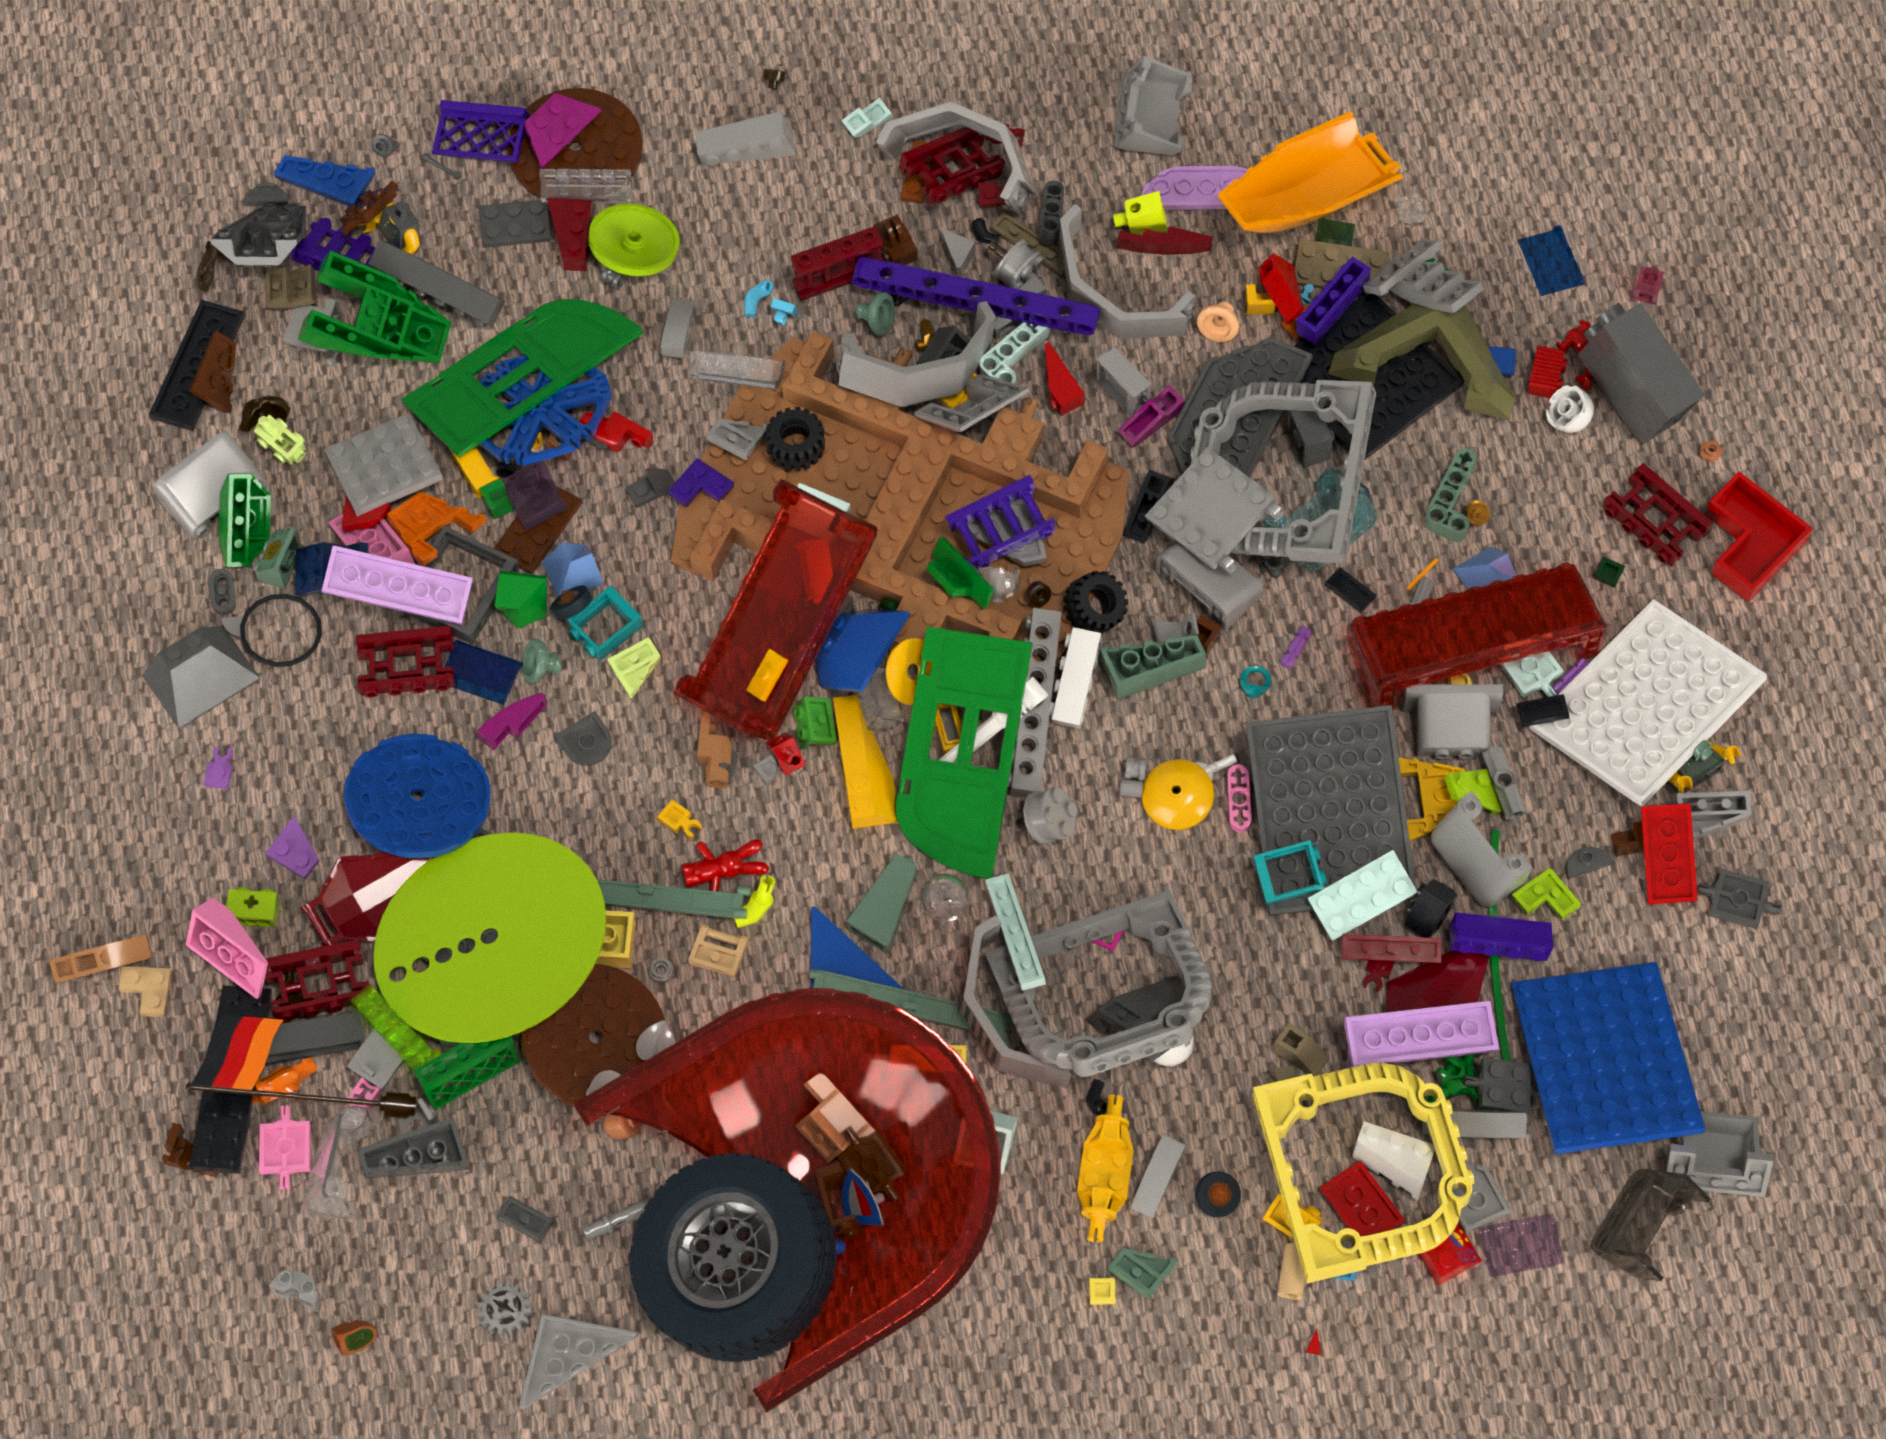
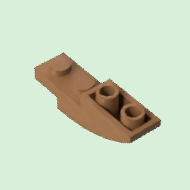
[49,934,153,984]

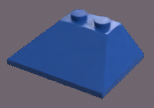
[816,609,910,692]

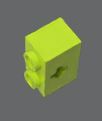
[226,887,281,928]

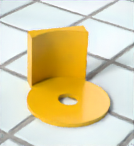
[886,638,932,705]

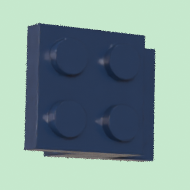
[294,542,368,597]

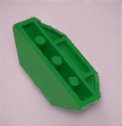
[219,473,271,567]

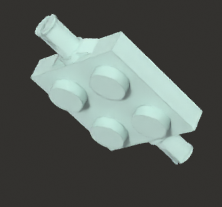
[1496,631,1564,698]

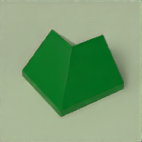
[495,571,547,628]

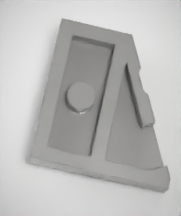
[707,419,767,460]

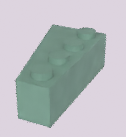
[1099,635,1206,700]

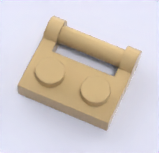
[688,923,750,978]

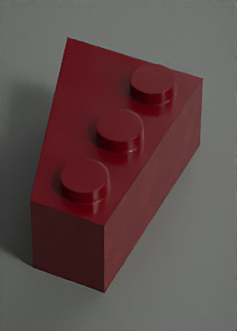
[547,198,594,271]

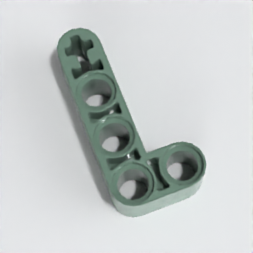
[1424,448,1476,542]

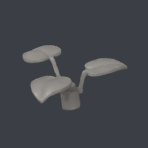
[586,1020,698,1133]

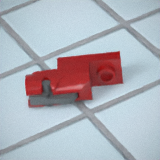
[579,411,654,452]

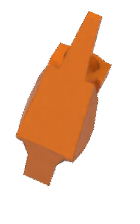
[253,1057,318,1105]

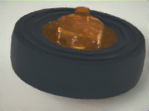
[551,585,592,620]
[1195,1171,1241,1217]

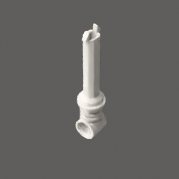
[939,677,1048,763]

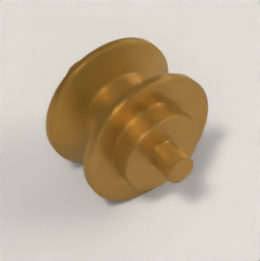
[1465,500,1490,526]

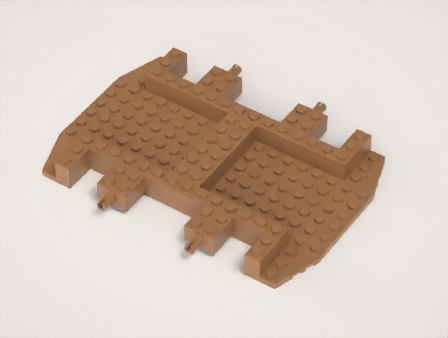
[671,331,1129,681]

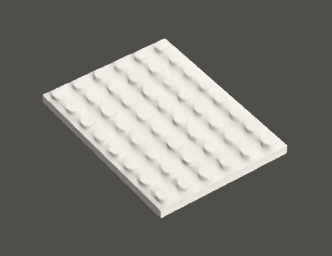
[1529,599,1767,806]

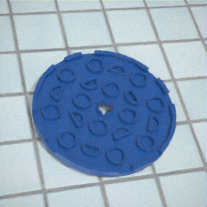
[344,734,491,858]

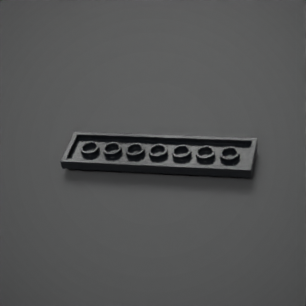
[189,985,272,1174]

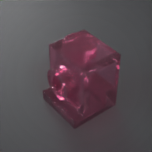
[1633,266,1664,305]

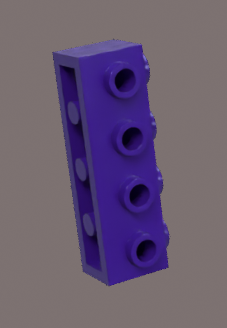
[1296,256,1371,346]
[1449,912,1553,961]

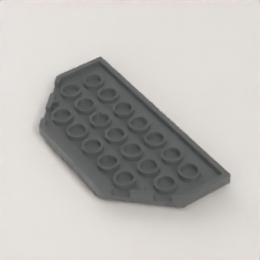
[1168,337,1313,478]

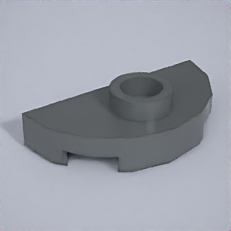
[243,182,289,206]
[1566,847,1614,880]

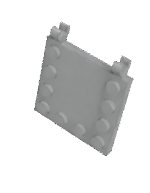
[1145,447,1284,574]

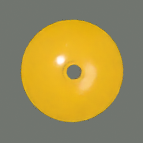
[1142,759,1214,830]

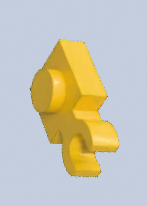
[657,799,702,840]

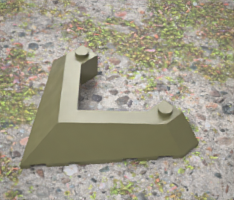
[1328,303,1515,420]

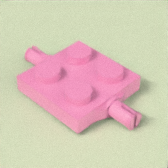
[259,1105,311,1190]

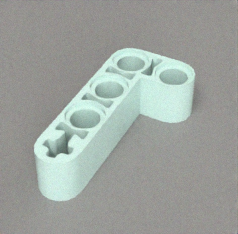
[979,322,1050,384]

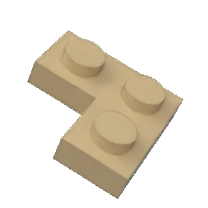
[119,966,172,1017]

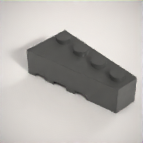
[357,1117,471,1179]

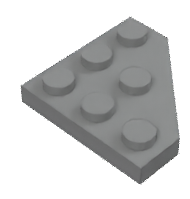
[968,499,1047,567]

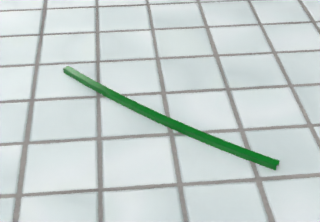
[1489,830,1511,1062]

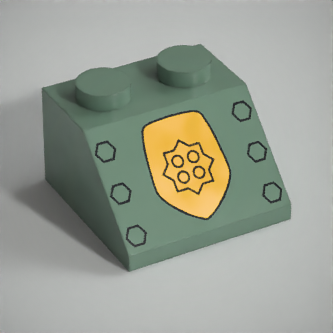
[255,528,302,589]

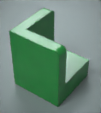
[480,479,514,520]

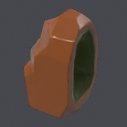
[331,1320,377,1356]

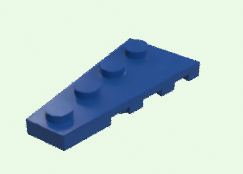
[274,155,376,206]

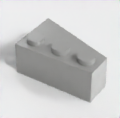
[1672,790,1752,841]

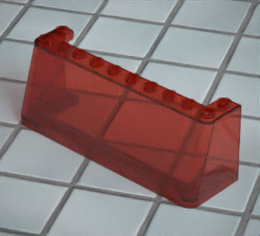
[673,479,878,741]
[1347,562,1608,711]

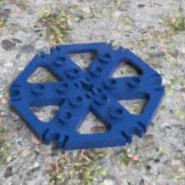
[479,355,612,466]

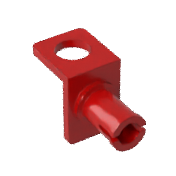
[765,732,805,775]

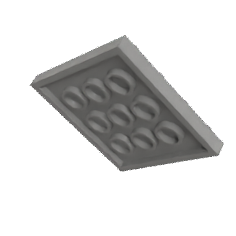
[324,413,443,517]

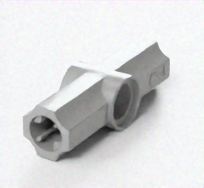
[1481,746,1526,821]

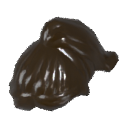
[239,395,291,432]

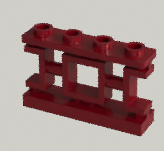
[898,127,1005,206]
[790,226,883,301]
[1602,463,1713,567]
[356,626,456,698]
[265,939,372,1023]

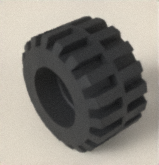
[766,407,825,472]
[1063,571,1129,633]

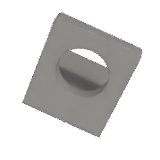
[1153,612,1199,642]
[400,1098,438,1133]

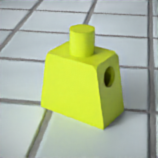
[1113,191,1168,234]

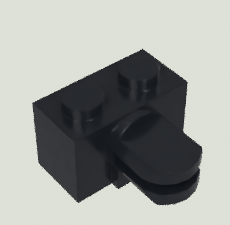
[1404,878,1458,938]

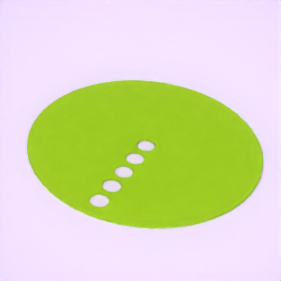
[374,833,606,1043]

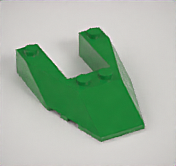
[298,250,451,363]

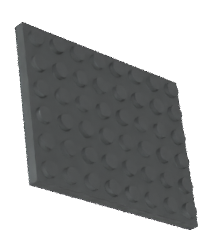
[1246,705,1417,916]

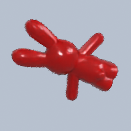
[681,839,769,892]

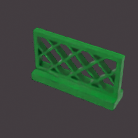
[413,1036,520,1111]

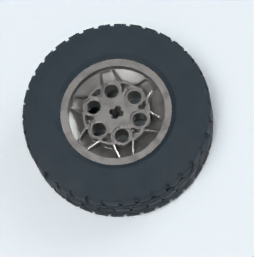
[630,1153,837,1362]

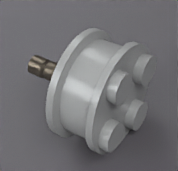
[988,239,1045,289]
[1016,787,1077,844]

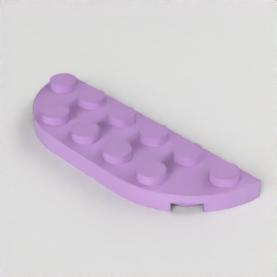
[1141,166,1247,210]

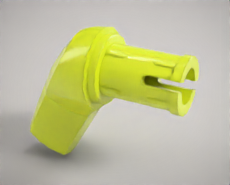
[734,875,776,928]

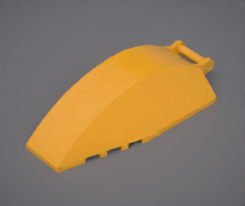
[1218,111,1404,233]

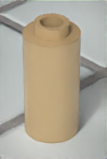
[1277,1240,1305,1300]

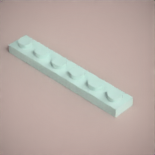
[985,873,1046,991]

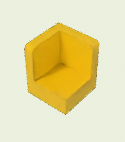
[1245,284,1275,315]

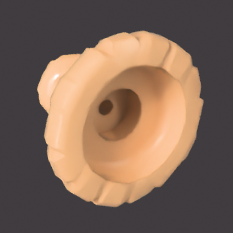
[1196,301,1239,343]

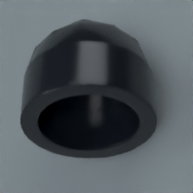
[496,459,516,479]

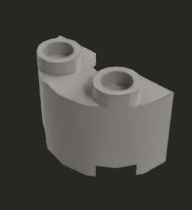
[269,1270,321,1312]

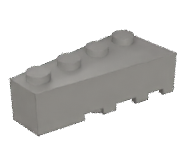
[695,111,796,166]

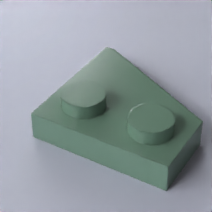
[1108,1248,1178,1300]

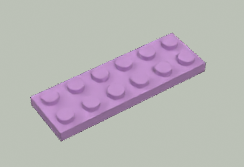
[322,545,473,625]
[1343,1001,1499,1067]

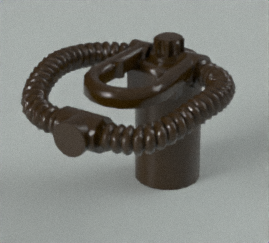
[196,241,244,292]

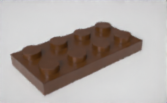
[494,479,583,575]

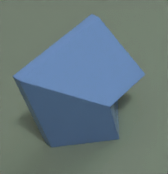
[542,543,603,597]
[1452,546,1519,605]

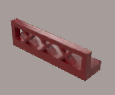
[1341,934,1442,964]

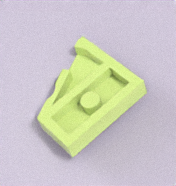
[607,637,661,699]

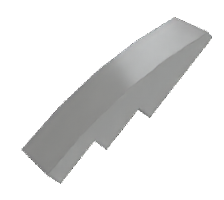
[1422,1108,1526,1138]

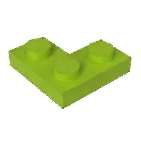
[1511,868,1581,921]

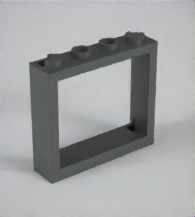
[402,526,520,645]

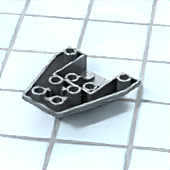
[210,203,307,265]
[1087,976,1185,1063]

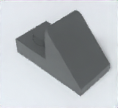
[626,468,675,508]

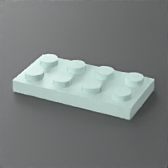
[1308,850,1417,942]

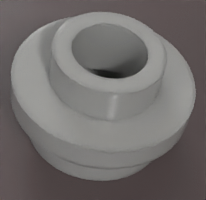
[649,958,674,983]

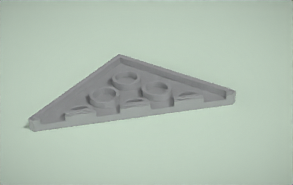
[518,1314,638,1410]

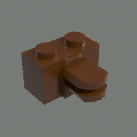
[873,214,918,265]

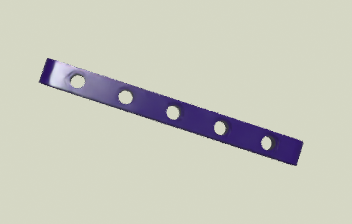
[851,257,1100,335]

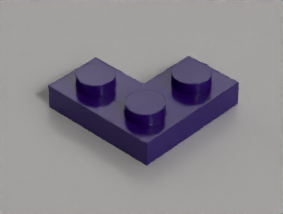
[668,458,734,507]

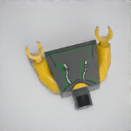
[359,201,420,255]
[1668,741,1742,793]

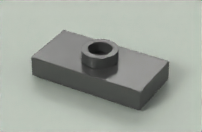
[497,1196,554,1243]

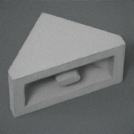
[942,230,975,277]

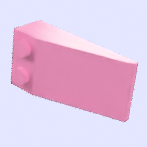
[328,514,415,564]
[186,897,268,999]

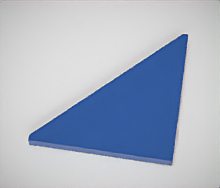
[811,907,905,997]

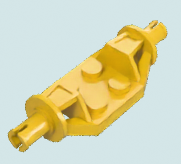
[1077,1094,1134,1243]

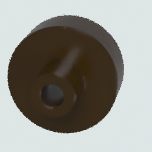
[763,69,786,89]
[1026,581,1051,606]

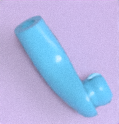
[744,280,774,318]

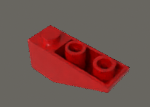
[1258,253,1304,324]

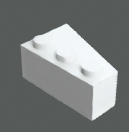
[1352,1121,1435,1201]

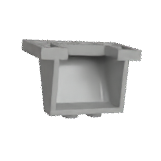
[1402,684,1503,760]
[1663,1112,1773,1197]

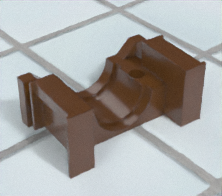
[162,1123,218,1178]

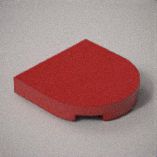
[342,496,391,532]

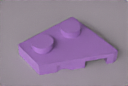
[265,817,320,880]

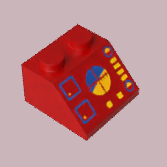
[1419,1222,1482,1285]

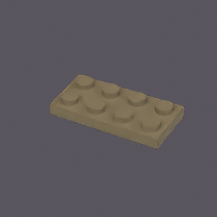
[1295,239,1390,297]

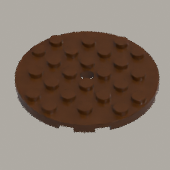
[508,88,643,204]
[521,964,665,1112]

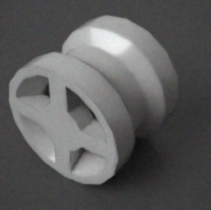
[1125,756,1147,782]

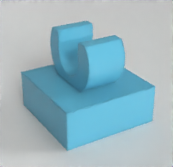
[771,298,799,325]

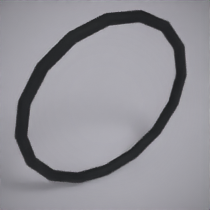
[240,594,322,667]

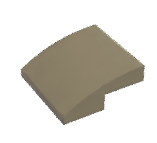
[266,264,315,309]

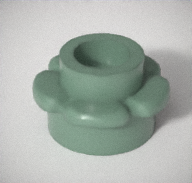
[1693,740,1714,762]

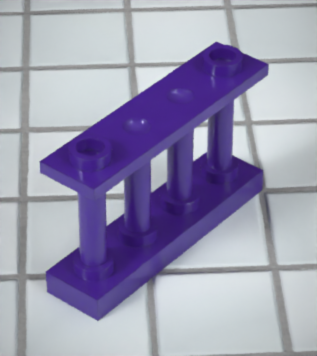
[945,475,1057,570]

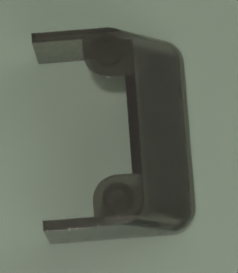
[1590,1169,1710,1281]

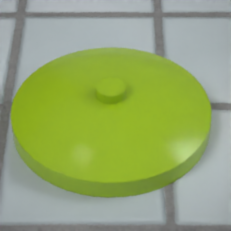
[588,203,680,276]

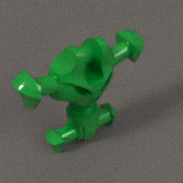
[1427,1053,1489,1110]

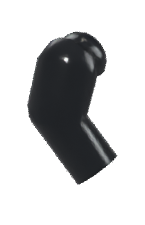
[971,218,999,244]
[1086,1079,1107,1115]

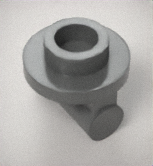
[372,134,399,156]

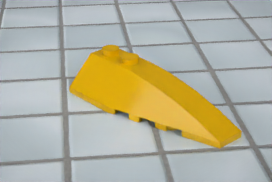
[833,694,898,829]

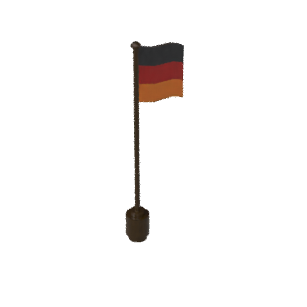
[186,1015,416,1119]

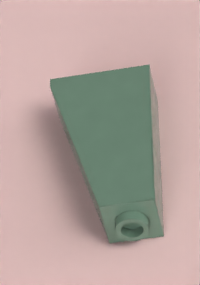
[847,853,917,955]

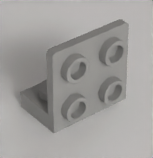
[283,298,340,353]

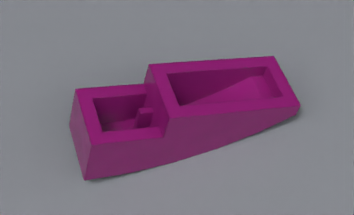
[1117,385,1186,447]
[477,693,547,750]

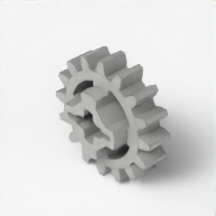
[477,1281,533,1338]

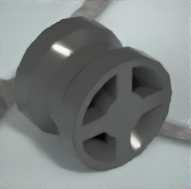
[601,267,629,290]

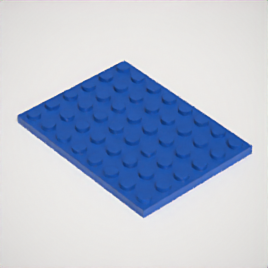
[1511,962,1705,1154]

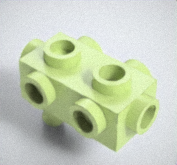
[254,415,306,466]

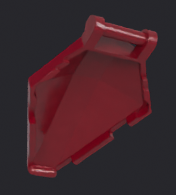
[300,852,435,947]
[1386,951,1490,1066]

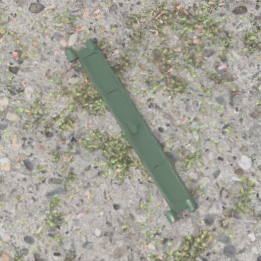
[597,879,752,919]
[803,969,1014,1047]

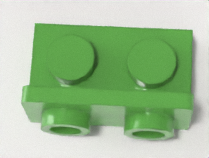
[793,696,837,749]

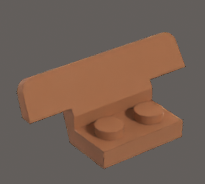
[795,1074,875,1163]

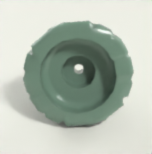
[855,292,895,336]
[522,638,562,683]

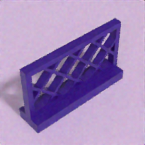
[432,100,530,163]

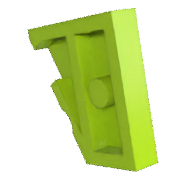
[1444,769,1502,815]

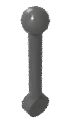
[421,153,462,180]

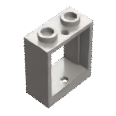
[1096,347,1151,417]

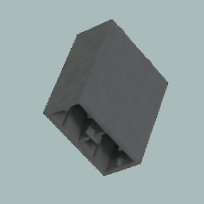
[1578,303,1705,445]

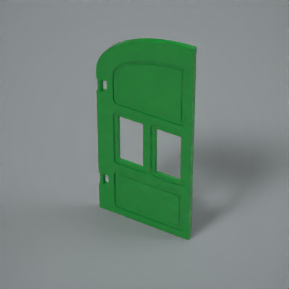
[401,299,644,458]
[896,627,1033,879]

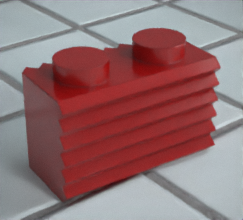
[1527,345,1568,398]

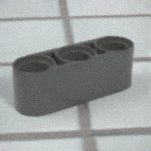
[1038,181,1064,246]

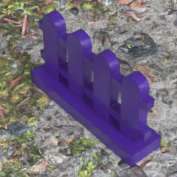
[291,218,376,271]

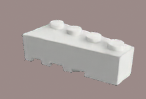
[1049,627,1103,729]

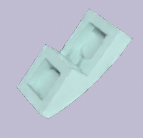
[841,98,894,138]

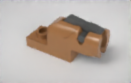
[697,712,738,788]

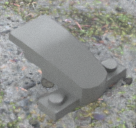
[1363,239,1484,313]

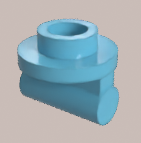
[1300,284,1314,306]

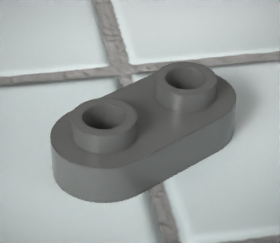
[209,569,236,615]

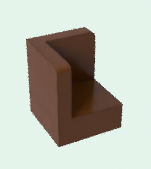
[1197,615,1222,657]
[1611,821,1644,857]

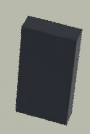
[1325,567,1376,613]
[1516,694,1569,727]

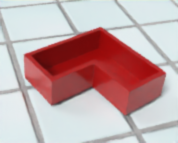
[1705,471,1813,603]

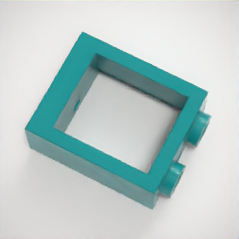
[567,585,643,661]
[1253,840,1327,906]

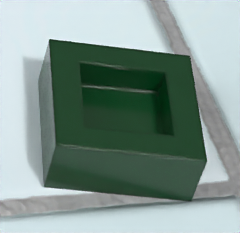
[1593,557,1625,588]

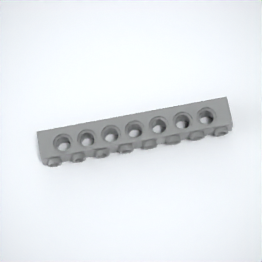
[1008,608,1062,797]

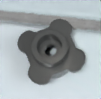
[1260,555,1288,578]

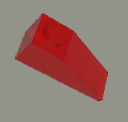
[1045,342,1085,416]

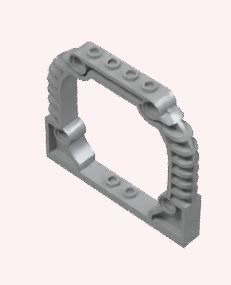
[1190,380,1376,564]
[984,890,1212,1077]

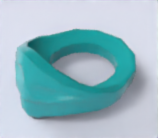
[1240,666,1272,699]

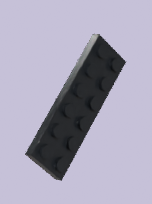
[149,299,245,431]

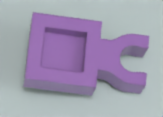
[204,747,233,789]

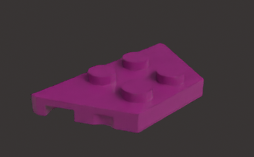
[523,93,602,169]

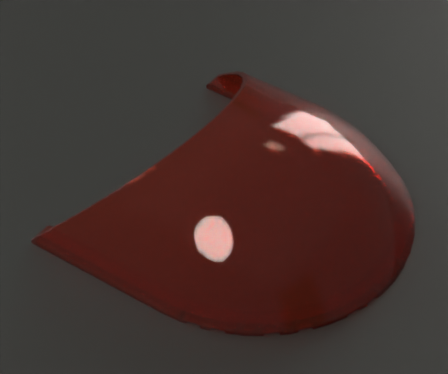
[573,988,1001,1413]

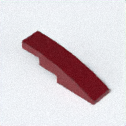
[1117,226,1213,255]

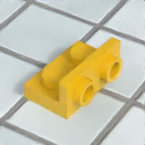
[1263,1193,1325,1239]

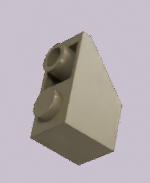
[1274,1023,1329,1076]

